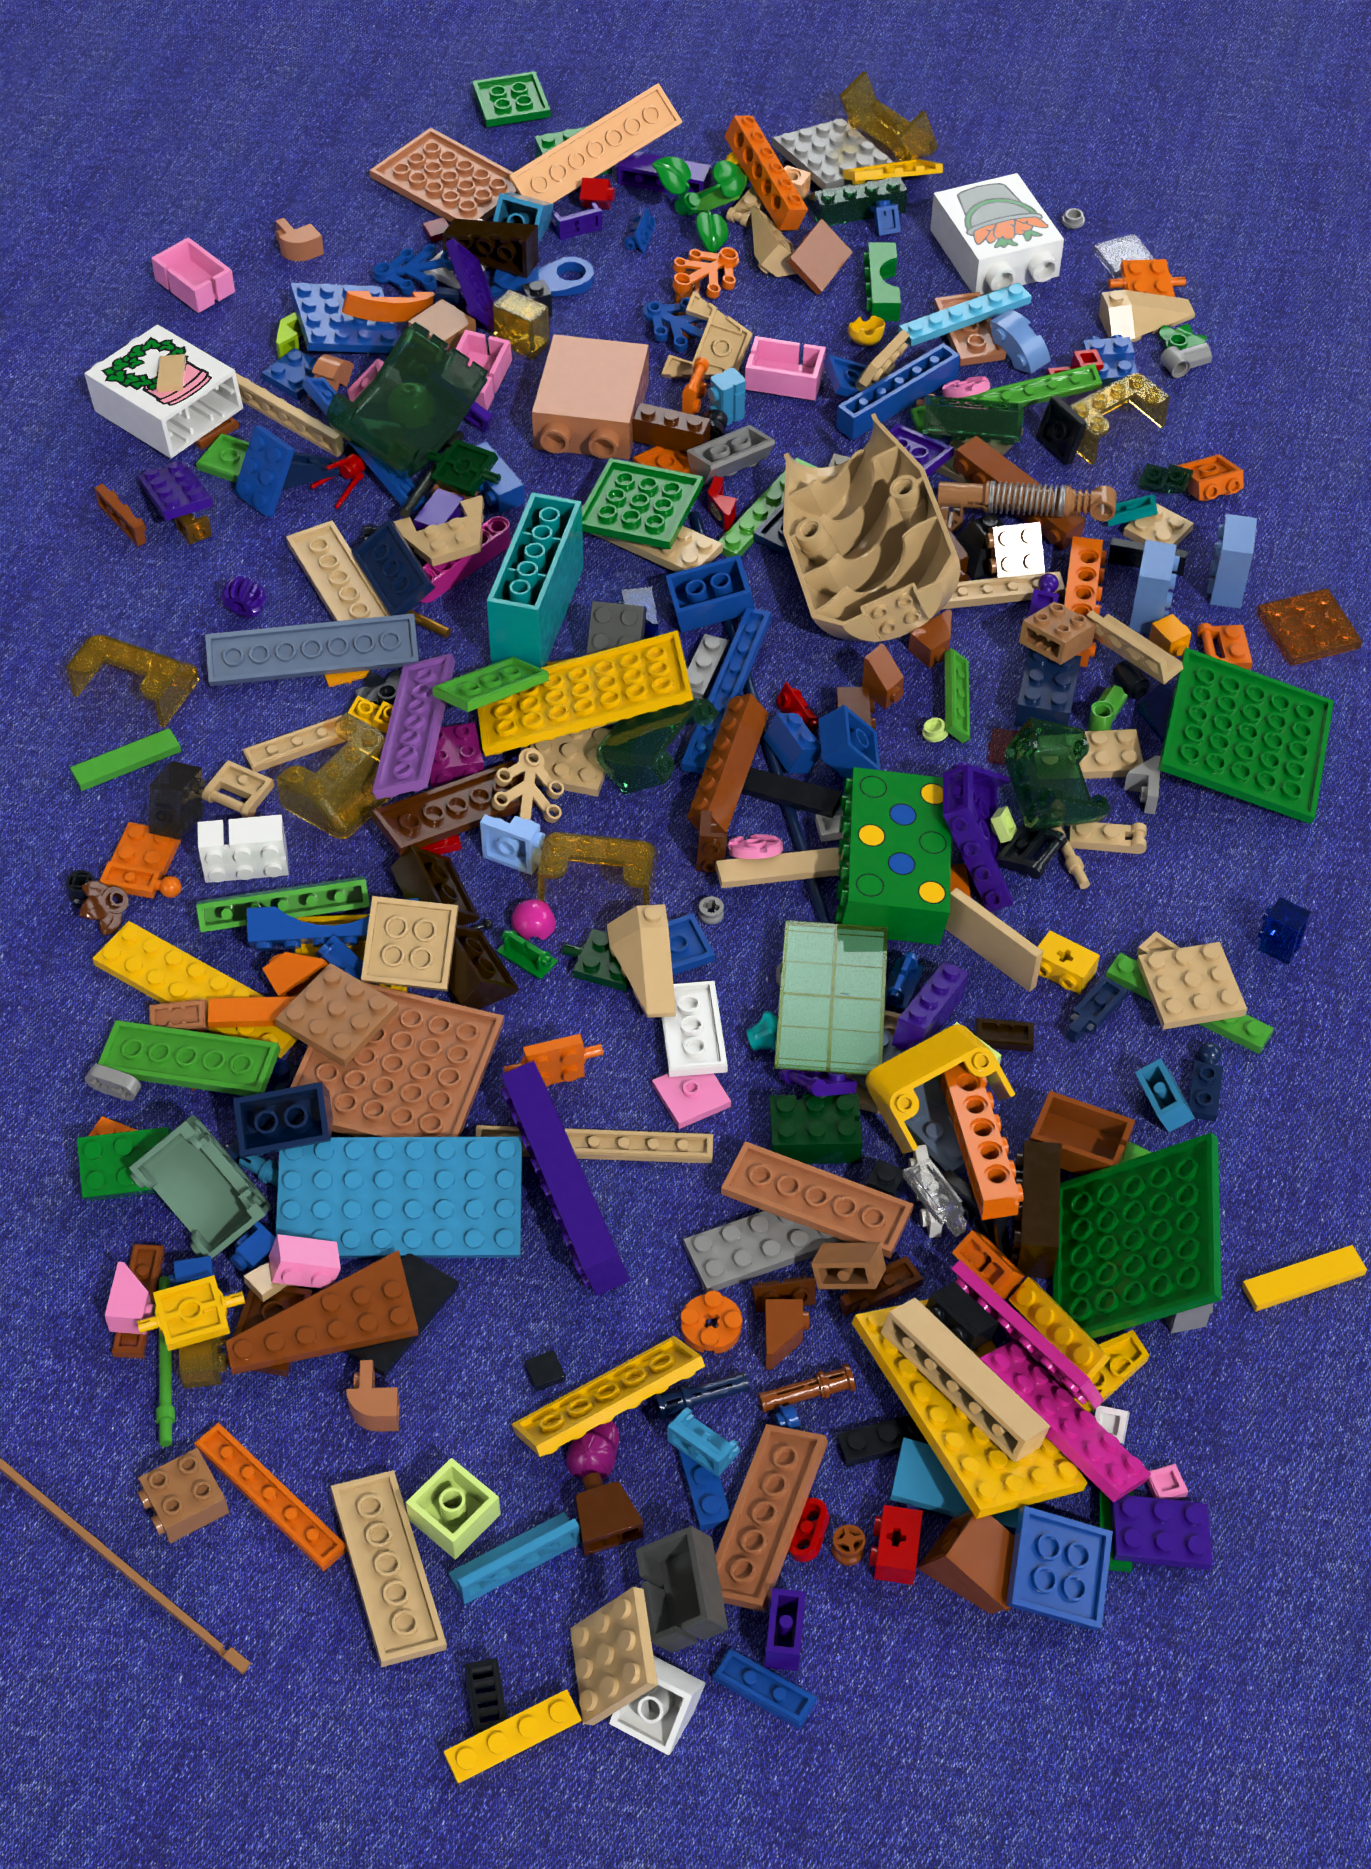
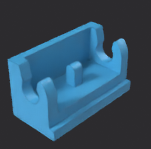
[667,1407,740,1477]

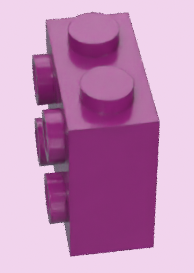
[430,722,484,788]

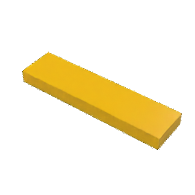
[1241,1245,1367,1312]

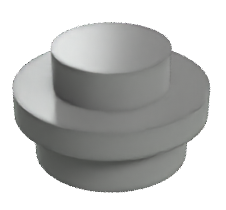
[1062,208,1085,229]

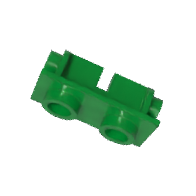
[496,930,558,980]

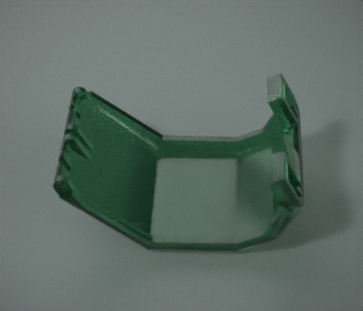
[327,322,488,479]

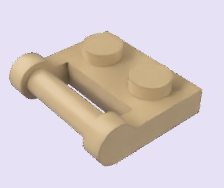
[202,760,275,818]

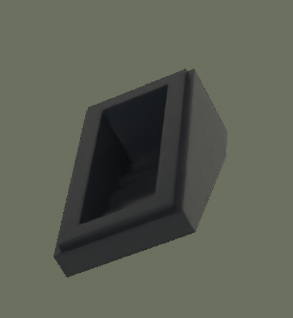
[464,1658,507,1735]

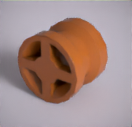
[832,1525,865,1566]

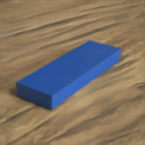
[712,1648,818,1730]

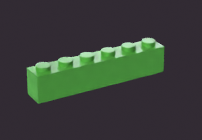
[196,876,370,932]

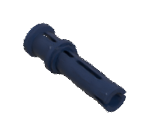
[652,1371,750,1421]

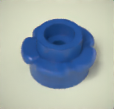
[775,1404,801,1430]

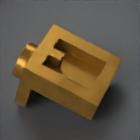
[174,513,212,545]

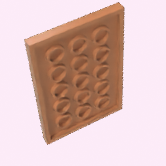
[370,128,518,222]

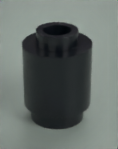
[1112,661,1150,699]

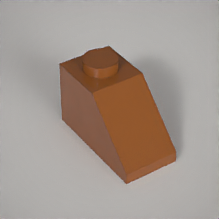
[908,609,952,668]
[862,643,904,709]
[765,1299,809,1370]

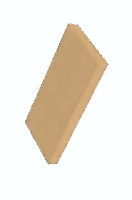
[945,888,1043,992]

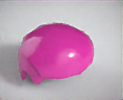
[510,899,556,940]

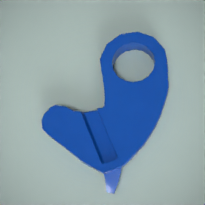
[489,257,594,298]

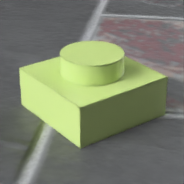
[991,806,1017,843]

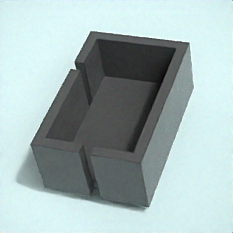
[636,1526,729,1653]

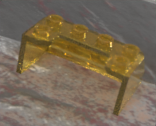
[1069,373,1170,465]
[66,635,199,728]
[276,712,389,839]
[537,832,658,905]

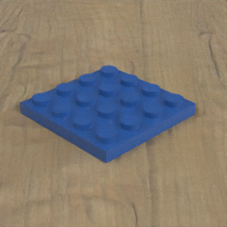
[289,282,401,353]

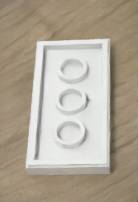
[661,981,728,1077]

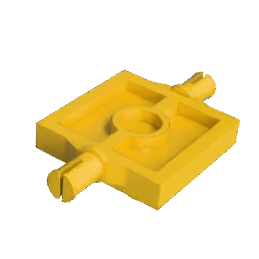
[137,1275,245,1351]

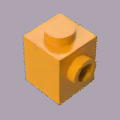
[1149,614,1192,657]

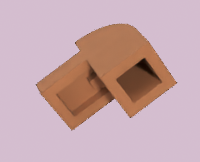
[275,217,324,261]
[308,354,354,400]
[346,1360,400,1432]

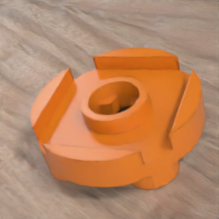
[680,1291,743,1354]

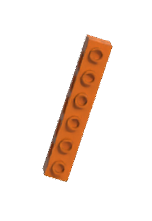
[724,115,808,230]
[1064,536,1107,667]
[940,1062,1024,1220]

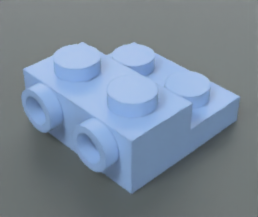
[480,814,546,875]

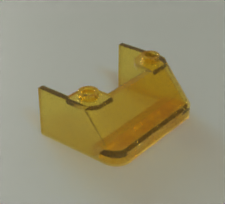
[839,71,938,161]

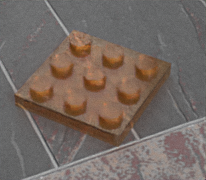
[1257,588,1363,666]

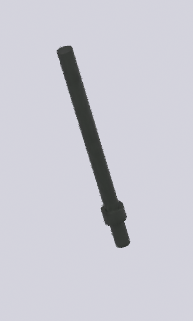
[400,431,464,518]

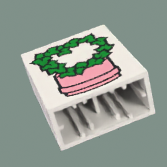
[84,324,243,458]

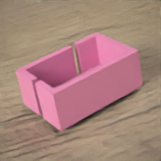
[151,237,235,313]
[442,330,512,411]
[745,336,826,400]

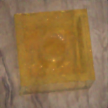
[493,289,550,359]

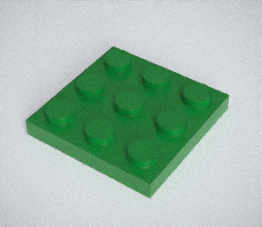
[472,71,551,127]

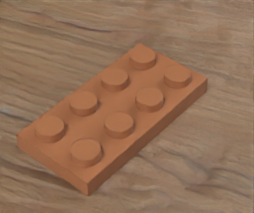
[934,292,1006,366]

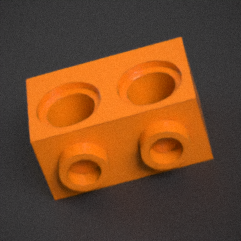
[952,1230,1026,1300]

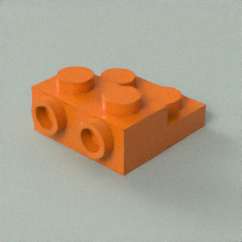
[1175,454,1244,501]

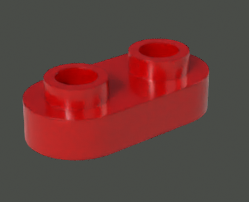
[788,1498,830,1562]

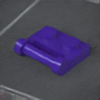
[780,1069,857,1097]

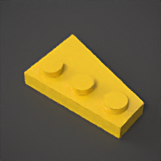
[1057,1330,1149,1413]

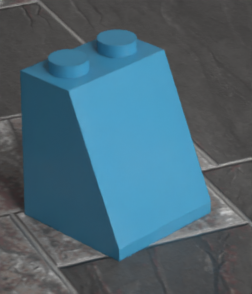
[493,192,554,243]

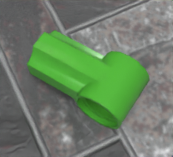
[1087,685,1128,731]

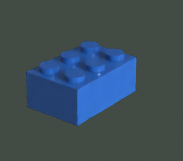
[665,555,755,633]

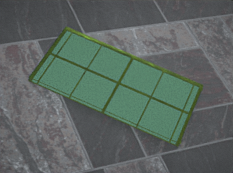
[774,920,888,1075]

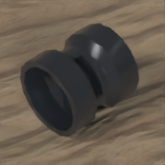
[704,409,728,441]
[66,870,95,909]

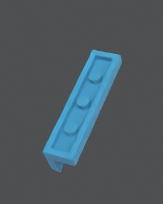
[448,1512,580,1605]

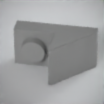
[1124,756,1160,814]

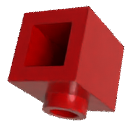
[580,177,615,210]

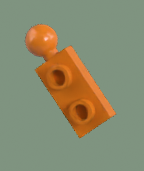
[99,861,182,899]

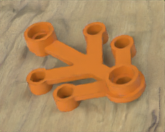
[672,247,739,299]

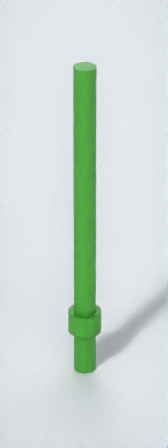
[156,1276,175,1447]

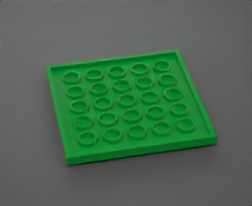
[1158,648,1334,824]
[1053,1132,1222,1339]

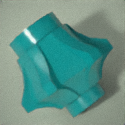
[747,1011,778,1051]

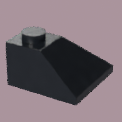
[956,513,1005,580]

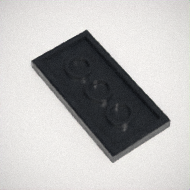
[342,1254,459,1378]

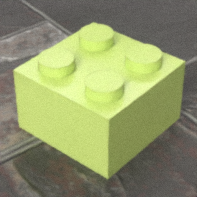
[406,1458,501,1560]

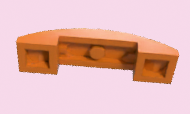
[342,291,435,322]

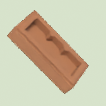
[149,999,209,1031]

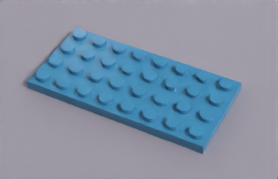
[276,1137,522,1259]

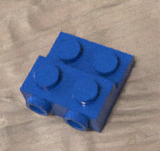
[1082,334,1139,386]

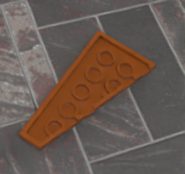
[225,1250,418,1375]

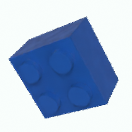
[818,705,881,779]

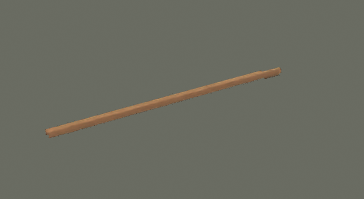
[0,1458,251,1675]

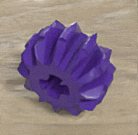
[221,576,267,619]

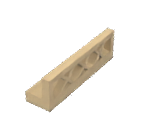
[1086,611,1183,684]

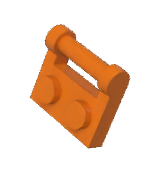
[682,357,709,415]
[1197,623,1253,670]

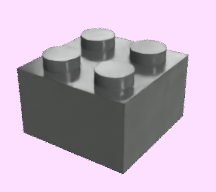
[587,601,647,654]

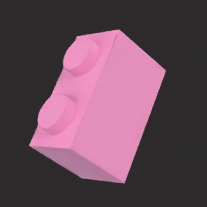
[269,1234,341,1289]

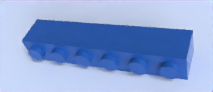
[836,343,960,440]

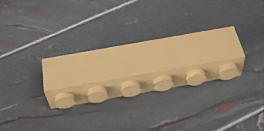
[881,1298,1050,1462]

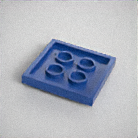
[1006,1506,1113,1631]

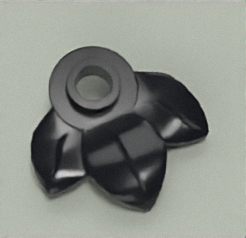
[355,670,401,706]

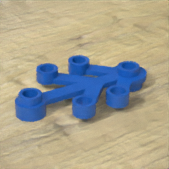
[373,244,455,295]
[643,297,708,352]

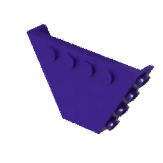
[943,762,1013,912]

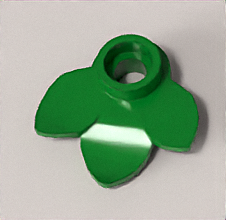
[1159,324,1207,350]

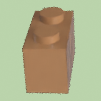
[811,1242,886,1289]

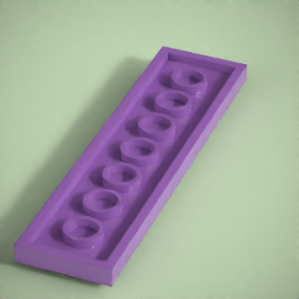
[372,653,455,800]

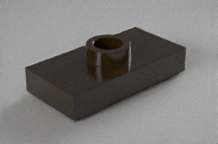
[975,1018,1034,1052]

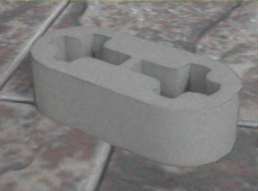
[85,1064,141,1101]

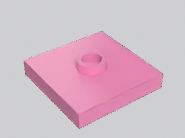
[652,1073,731,1129]

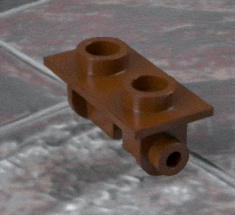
[751,1274,816,1313]

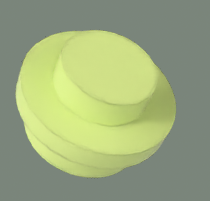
[922,718,949,742]

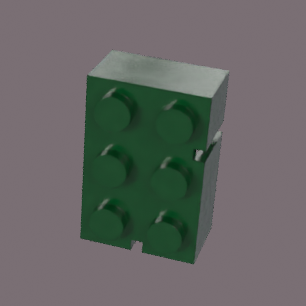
[769,1094,863,1164]

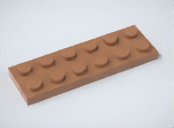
[721,1141,913,1258]
[715,1424,828,1612]

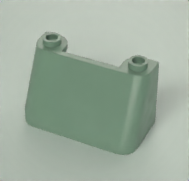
[129,1115,270,1259]

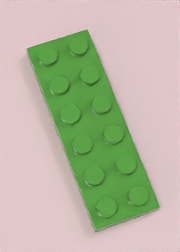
[98,1020,281,1096]

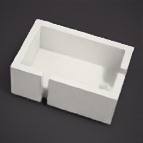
[198,815,289,883]

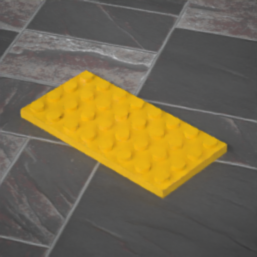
[477,630,694,757]
[852,1299,1088,1519]

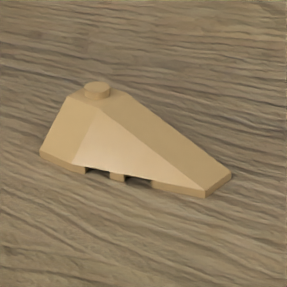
[1098,290,1195,342]
[607,904,676,1018]

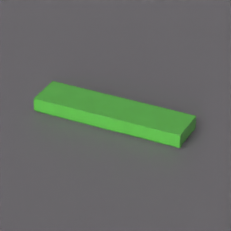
[945,648,970,743]
[70,728,181,791]

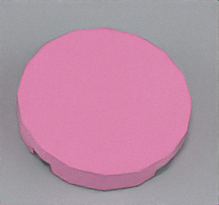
[942,376,991,398]
[728,834,783,859]

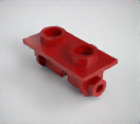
[775,682,819,731]

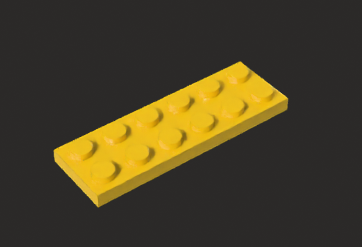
[511,1336,705,1457]

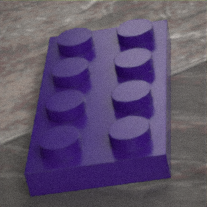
[445,238,504,334]
[137,461,214,521]

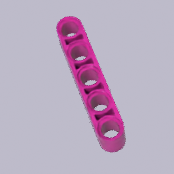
[420,516,511,603]

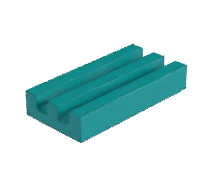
[1107,494,1158,527]

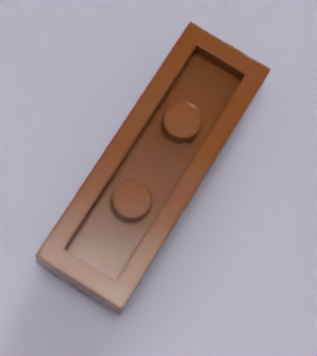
[94,483,146,547]

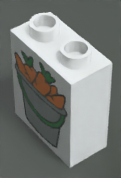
[930,173,1064,295]

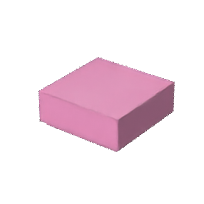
[1146,1464,1188,1500]

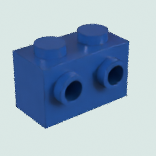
[763,713,821,773]

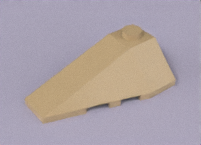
[751,205,797,277]

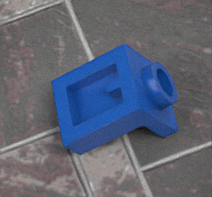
[870,200,901,236]

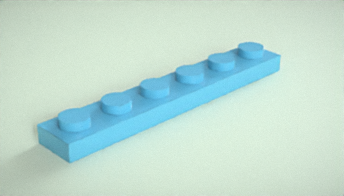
[899,283,1032,347]

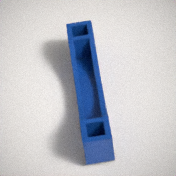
[247,898,419,951]

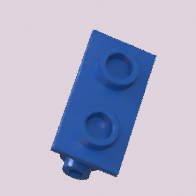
[624,207,656,254]
[315,934,366,983]
[885,952,924,1010]

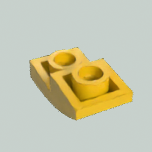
[345,696,393,733]

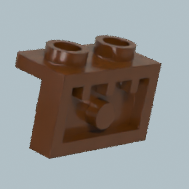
[696,810,727,873]

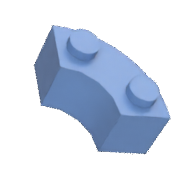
[990,309,1051,374]

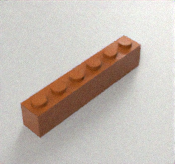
[953,436,1086,550]
[687,693,769,833]

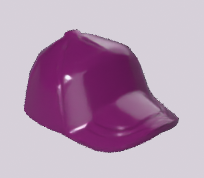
[565,1420,619,1479]

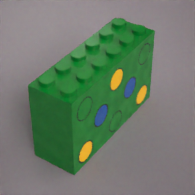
[835,767,951,945]

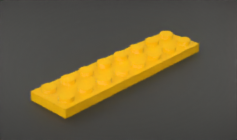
[92,921,298,1065]

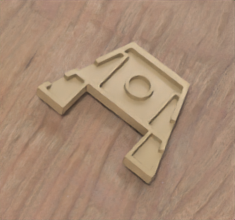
[662,292,753,379]
[394,495,484,566]

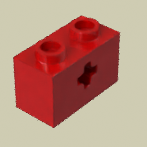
[869,1505,923,1585]

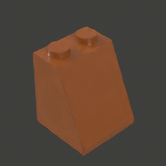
[918,1510,1015,1614]

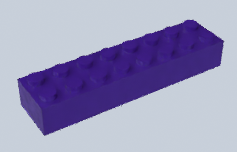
[500,1060,630,1296]

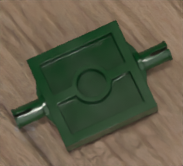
[427,439,501,497]
[562,929,630,992]

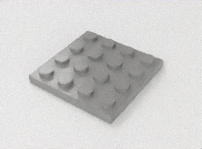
[771,118,893,191]

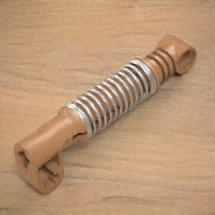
[938,481,1117,532]

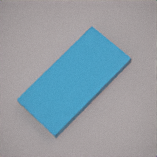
[890,1438,1019,1533]

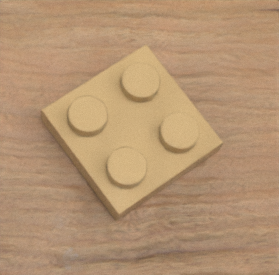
[1123,504,1194,545]

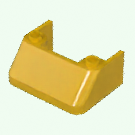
[865,1024,1016,1154]

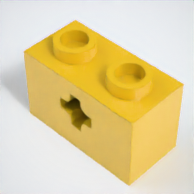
[1038,930,1100,995]

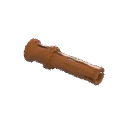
[758,1363,856,1413]

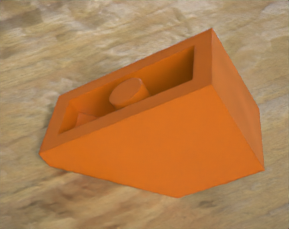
[262,952,329,997]

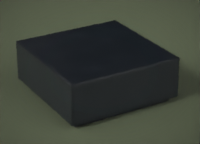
[525,1350,566,1392]

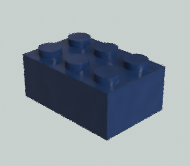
[1014,648,1081,733]

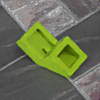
[276,312,303,360]

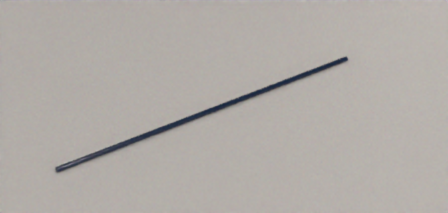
[690,511,833,927]

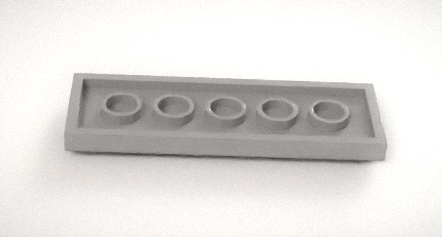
[683,1211,849,1293]

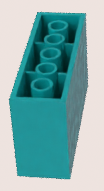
[487,492,584,668]

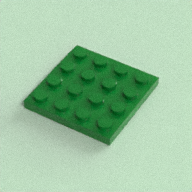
[582,458,704,549]

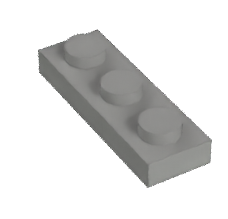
[687,634,729,701]

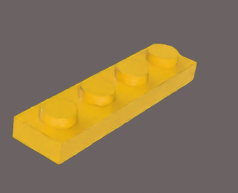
[1009,1277,1111,1380]
[443,1689,582,1784]

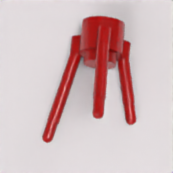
[310,454,365,509]

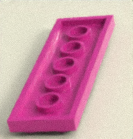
[951,1260,1104,1409]
[980,1341,1151,1502]

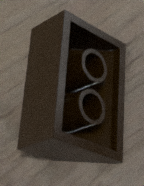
[390,846,480,926]
[448,924,519,1009]

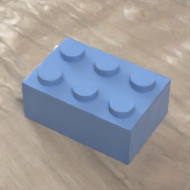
[1207,514,1257,609]
[1129,540,1180,634]

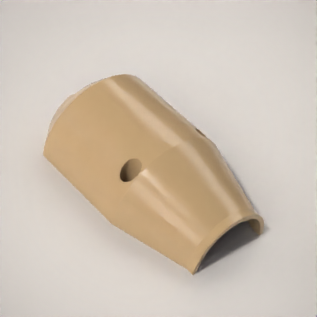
[783,413,960,642]

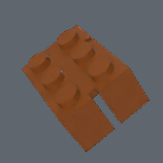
[1030,1091,1135,1176]

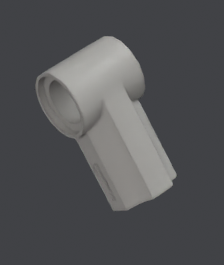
[1160,343,1212,378]

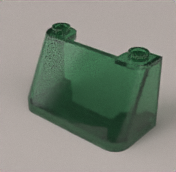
[596,696,719,795]
[1005,717,1111,830]

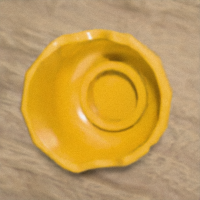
[847,315,886,346]

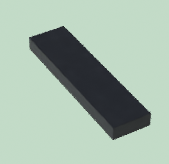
[741,767,843,818]

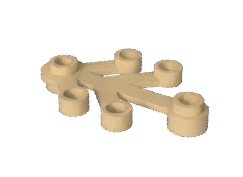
[491,748,564,823]

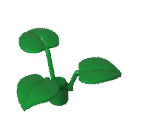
[652,156,745,253]

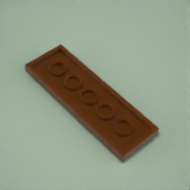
[371,761,537,856]

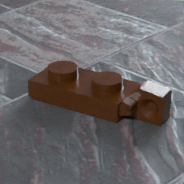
[839,1256,923,1315]

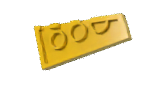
[843,159,943,184]

